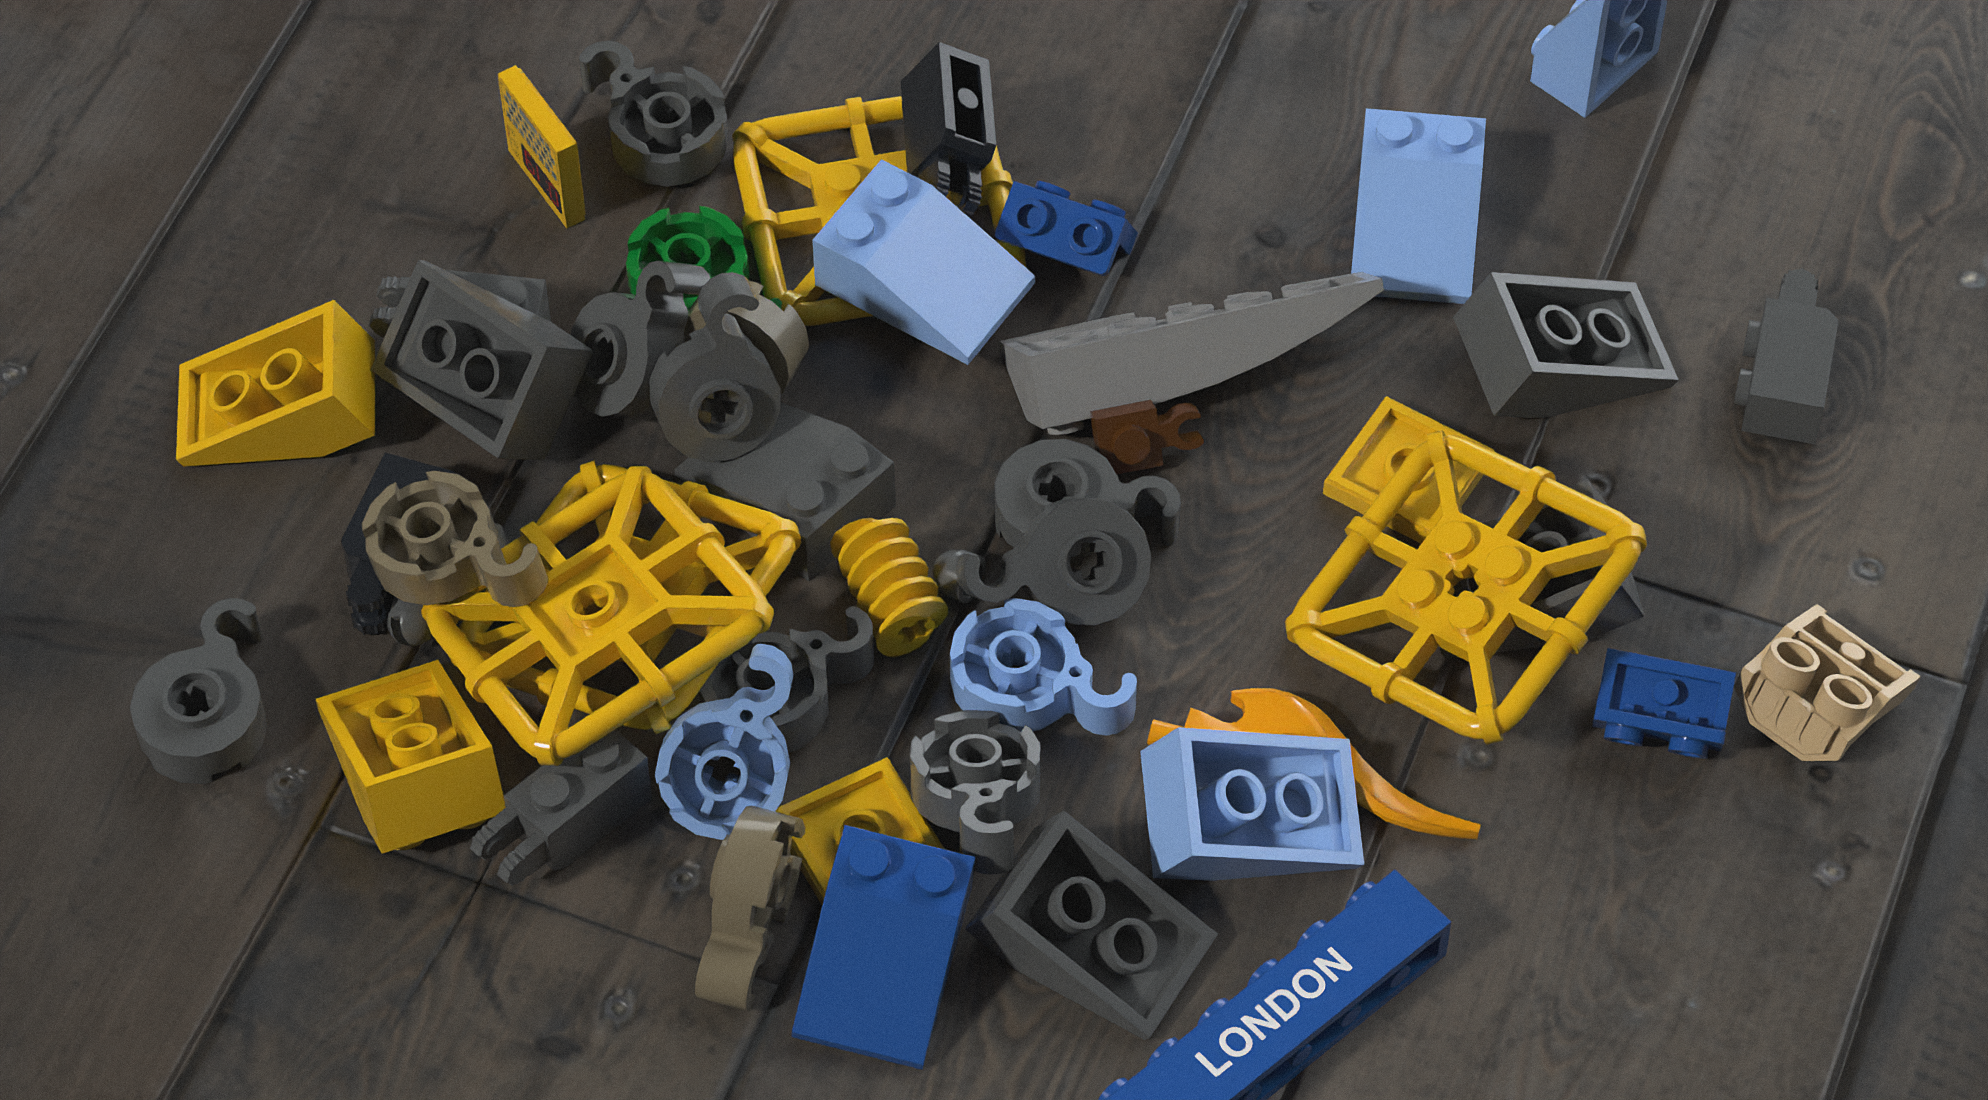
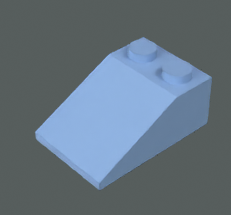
[1530,0,1667,118]
[1351,108,1486,304]
[812,159,1035,365]
[1140,727,1364,881]

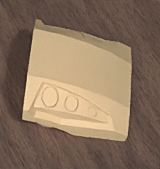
[1734,604,1921,761]

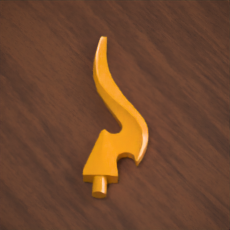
[1147,688,1481,839]

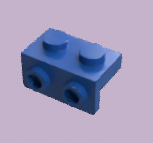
[995,181,1138,276]
[1592,648,1736,759]

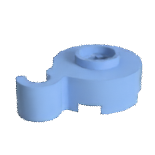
[950,598,1137,736]
[655,644,793,840]

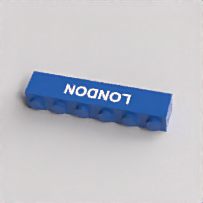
[1098,869,1451,1100]

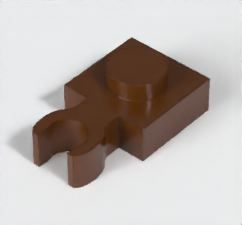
[1090,399,1204,474]

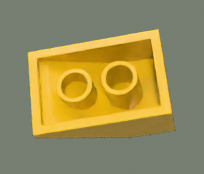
[176,300,375,467]
[316,660,506,854]

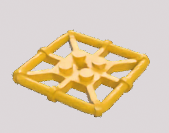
[732,96,1026,326]
[1285,430,1647,745]
[450,460,801,734]
[421,466,774,766]

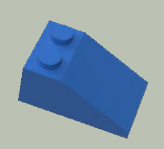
[792,825,975,1070]

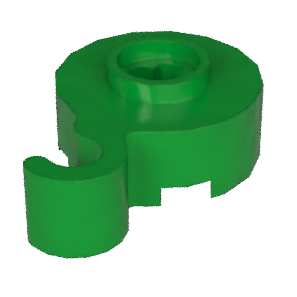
[626,206,782,311]

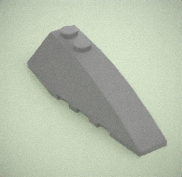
[999,272,1384,435]

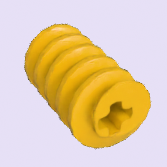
[830,518,948,658]

